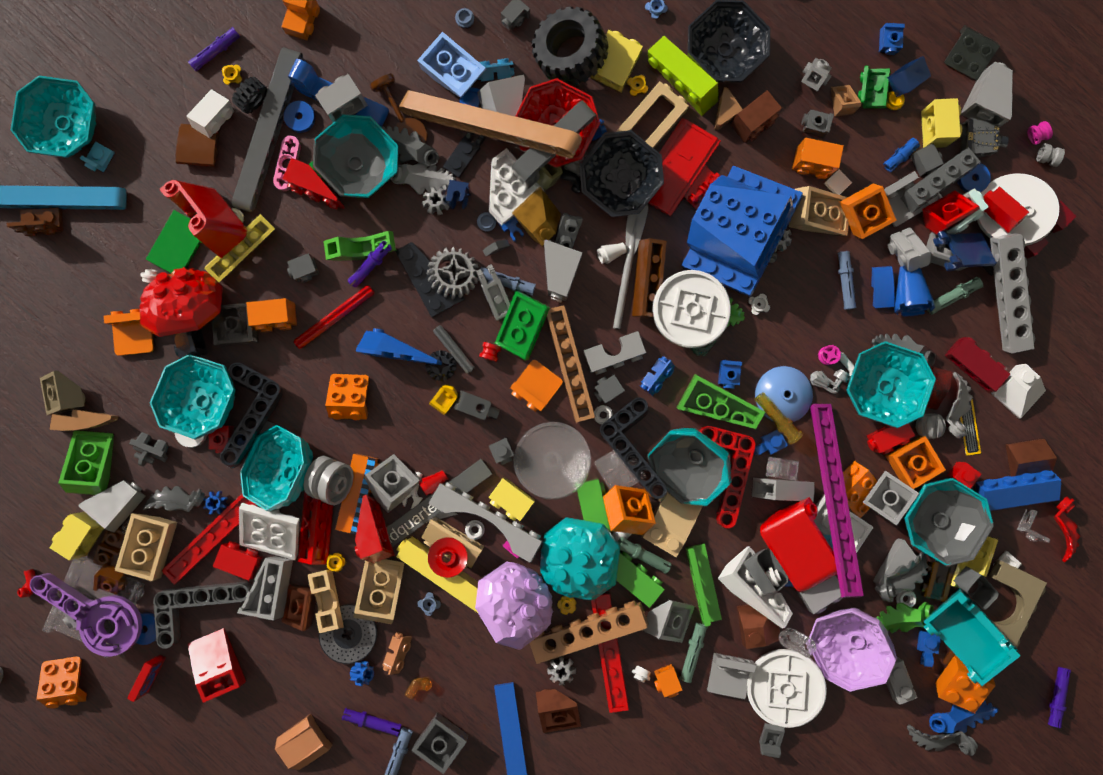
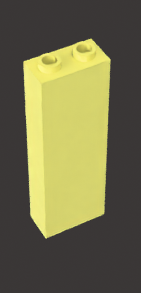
[396,536,478,613]

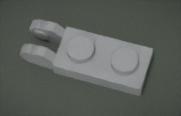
[476,264,510,321]

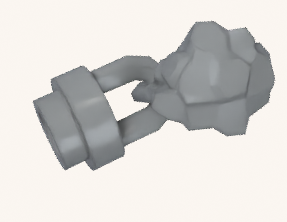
[810,369,850,393]

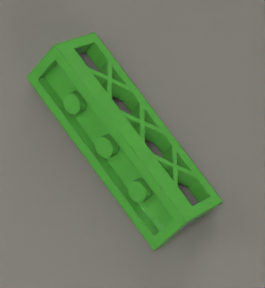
[685,543,722,627]

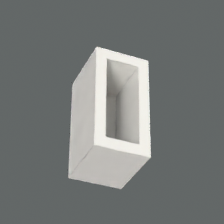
[186,90,234,138]

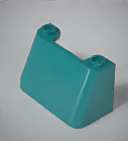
[924,589,1021,686]

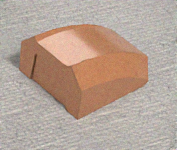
[275,714,332,770]

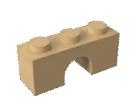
[308,570,344,633]

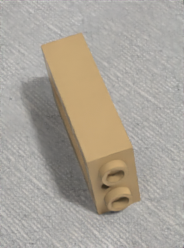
[616,82,689,148]

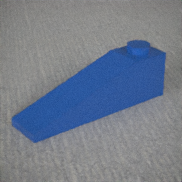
[356,328,442,365]

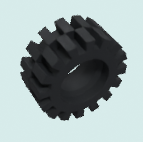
[232,76,268,114]

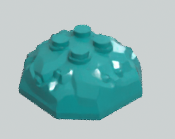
[10,76,96,158]
[846,341,936,428]
[150,354,235,440]
[240,425,313,512]
[540,517,620,600]

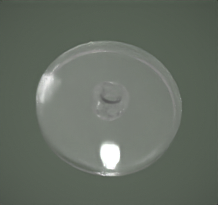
[514,422,591,499]

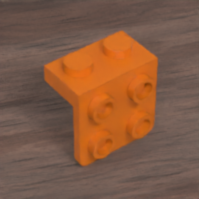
[104,309,154,356]
[510,360,563,412]
[325,374,369,420]
[843,461,877,518]
[37,657,87,708]

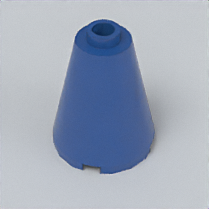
[895,266,935,316]

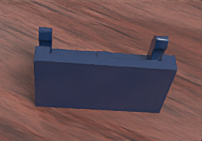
[446,180,471,210]

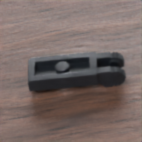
[443,132,487,178]

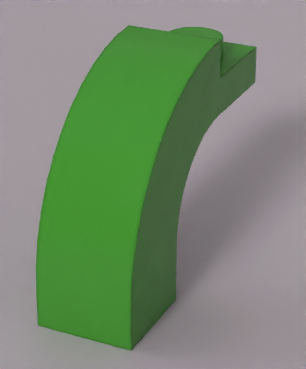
[324,231,396,261]

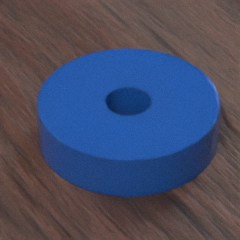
[284,101,316,133]
[958,163,991,193]
[136,612,156,645]

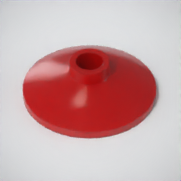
[428,537,468,578]

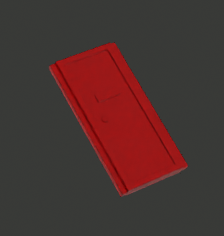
[648,118,721,217]

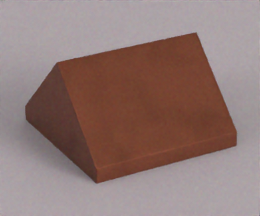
[1005,439,1057,477]
[281,584,316,631]

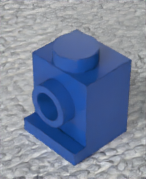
[879,23,905,55]
[718,360,742,389]

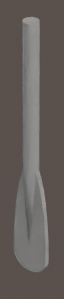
[613,204,648,329]

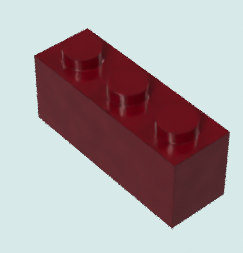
[944,337,1011,393]

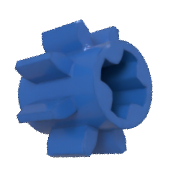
[203,491,228,514]
[350,661,374,686]

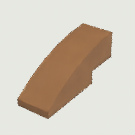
[50,410,119,431]

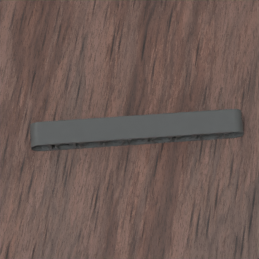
[232,47,303,212]

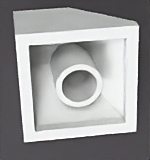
[991,364,1046,419]

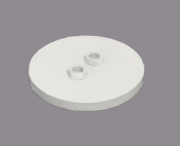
[977,174,1059,246]
[653,270,731,348]
[747,649,826,728]

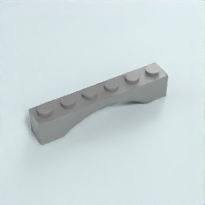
[428,482,543,562]

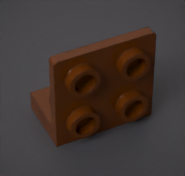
[7,207,63,236]

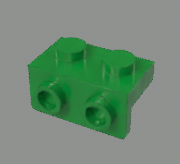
[858,66,891,109]

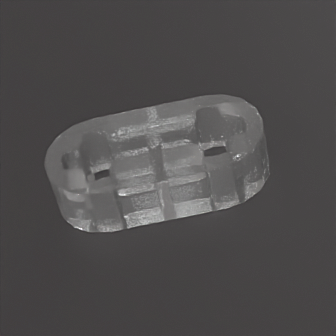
[779,628,816,657]

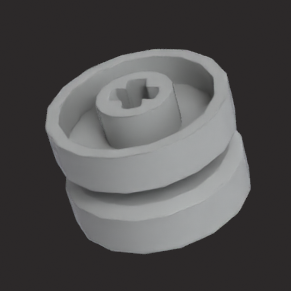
[304,456,354,505]

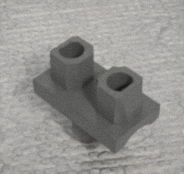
[554,213,582,249]
[129,432,169,467]

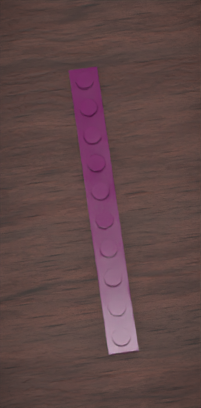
[810,404,864,598]

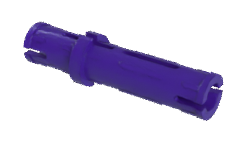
[188,27,240,72]
[348,241,392,288]
[1048,667,1071,728]
[342,708,401,737]

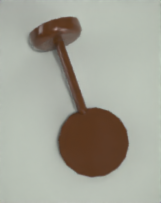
[369,73,427,143]

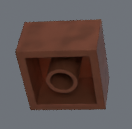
[731,90,782,143]

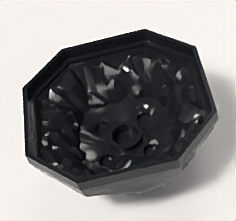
[687,0,770,83]
[579,130,664,217]

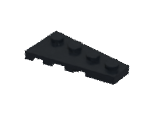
[395,242,465,318]

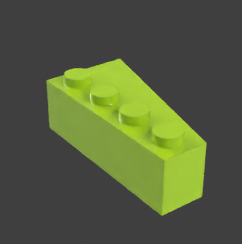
[648,36,718,116]

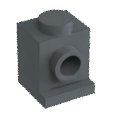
[501,0,530,30]
[801,110,834,137]

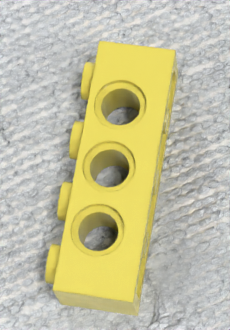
[204,214,275,282]

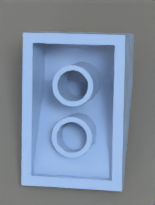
[417,32,486,98]

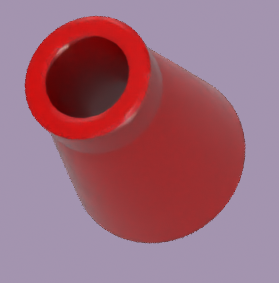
[418,470,448,496]

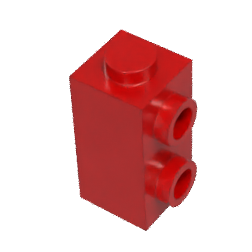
[983,186,1029,233]
[867,423,915,455]

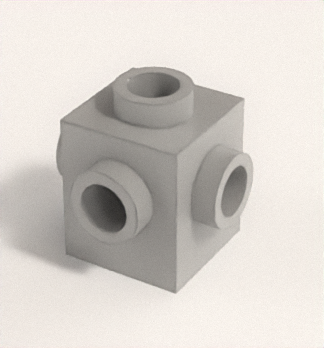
[801,58,832,91]

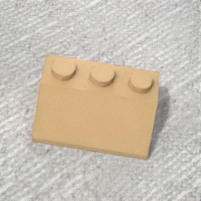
[115,513,177,581]
[421,516,484,568]

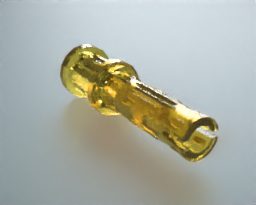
[754,392,803,444]

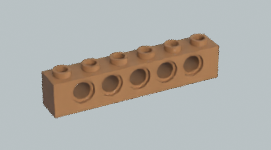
[547,305,595,423]
[529,601,648,664]

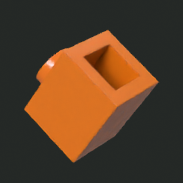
[654,664,682,698]

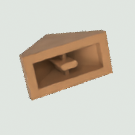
[831,85,861,117]
[714,87,743,130]

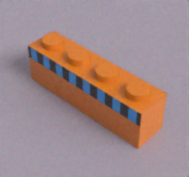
[335,453,380,535]

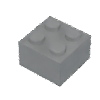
[315,74,368,122]

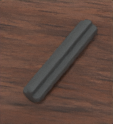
[433,325,475,374]

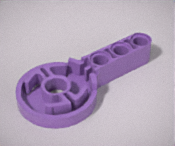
[30,573,142,656]

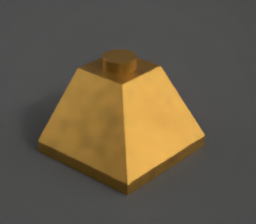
[512,187,561,246]

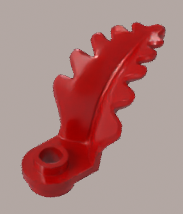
[1054,496,1080,563]

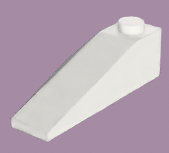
[718,546,793,629]

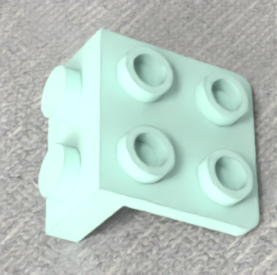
[946,188,988,234]

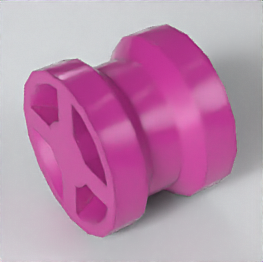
[1027,121,1053,145]
[818,345,841,365]

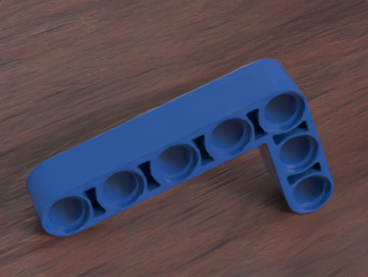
[288,59,390,128]

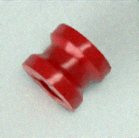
[479,342,501,362]

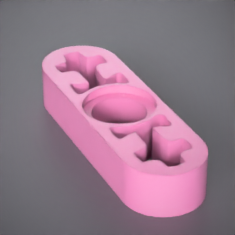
[273,136,301,191]

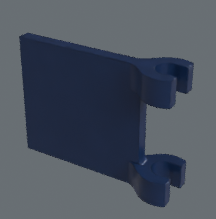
[933,231,997,271]

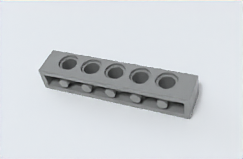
[990,233,1035,353]

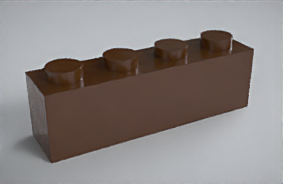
[632,238,667,319]

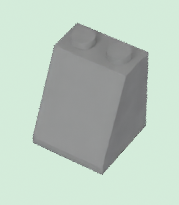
[960,62,1013,127]
[477,75,525,116]
[544,240,582,303]

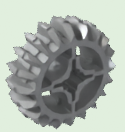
[427,247,478,299]

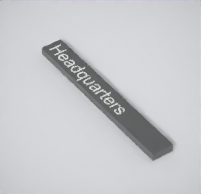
[364,459,492,561]

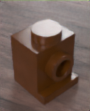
[93,564,128,595]

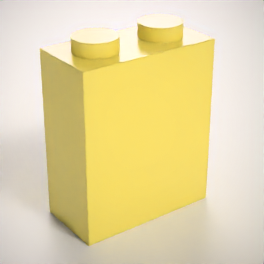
[590,30,643,93]

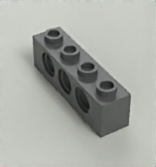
[900,147,980,213]

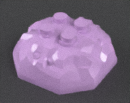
[475,561,553,650]
[807,608,897,692]

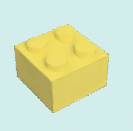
[921,98,962,148]
[489,477,535,521]
[50,512,104,561]

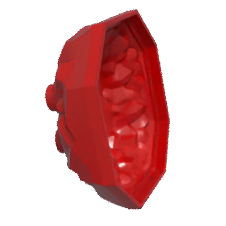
[515,78,600,168]
[140,267,223,337]

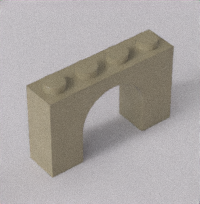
[988,560,1047,648]

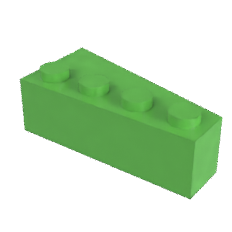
[677,374,765,429]

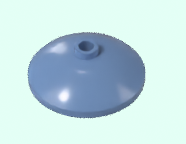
[755,366,813,423]

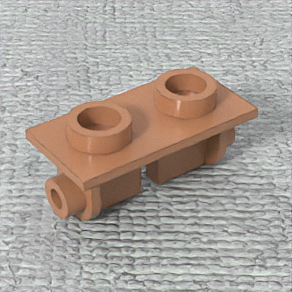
[383,632,412,675]

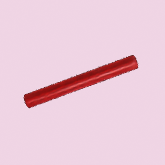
[293,285,374,349]

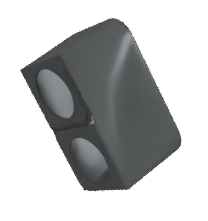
[743,548,788,594]
[953,566,999,609]

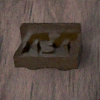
[920,558,956,602]

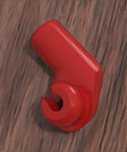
[17,569,36,598]

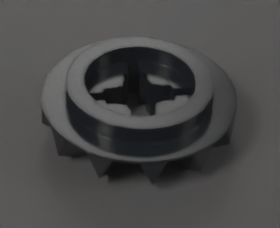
[425,350,456,381]

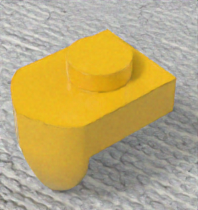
[429,385,458,415]

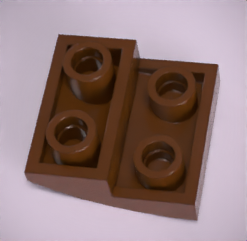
[176,124,220,167]
[93,527,130,576]

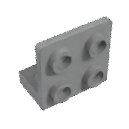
[884,171,927,227]
[707,653,756,699]

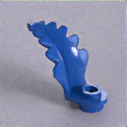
[929,700,998,733]

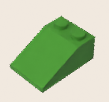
[59,431,114,495]

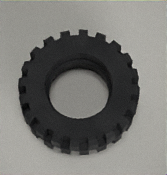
[532,7,609,86]

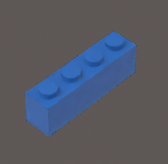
[976,470,1061,511]

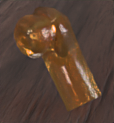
[405,677,432,699]

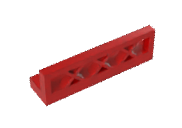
[298,492,333,565]

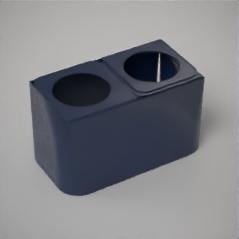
[887,56,931,97]

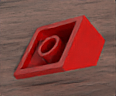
[922,191,980,235]

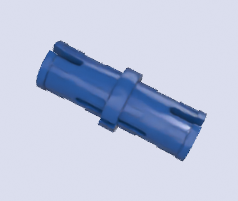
[883,138,920,172]

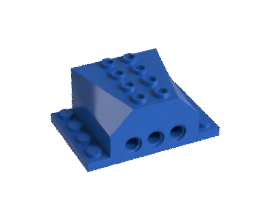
[681,166,803,297]

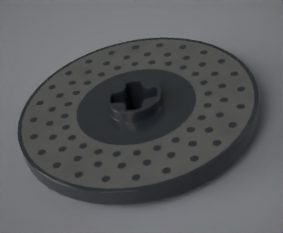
[319,604,377,664]

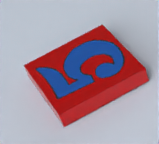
[127,655,166,702]

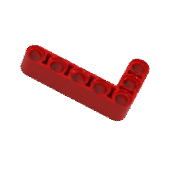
[699,426,755,528]

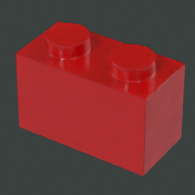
[213,541,263,581]

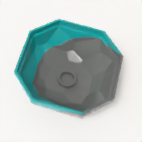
[313,114,398,198]
[647,428,731,506]
[904,478,994,566]

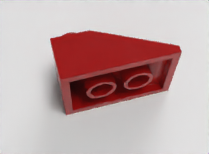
[355,495,394,563]

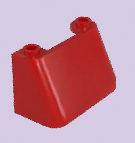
[160,180,247,258]
[760,497,837,592]

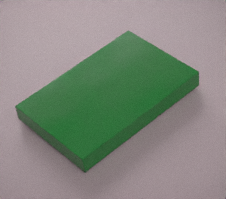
[146,210,201,273]
[495,291,550,360]

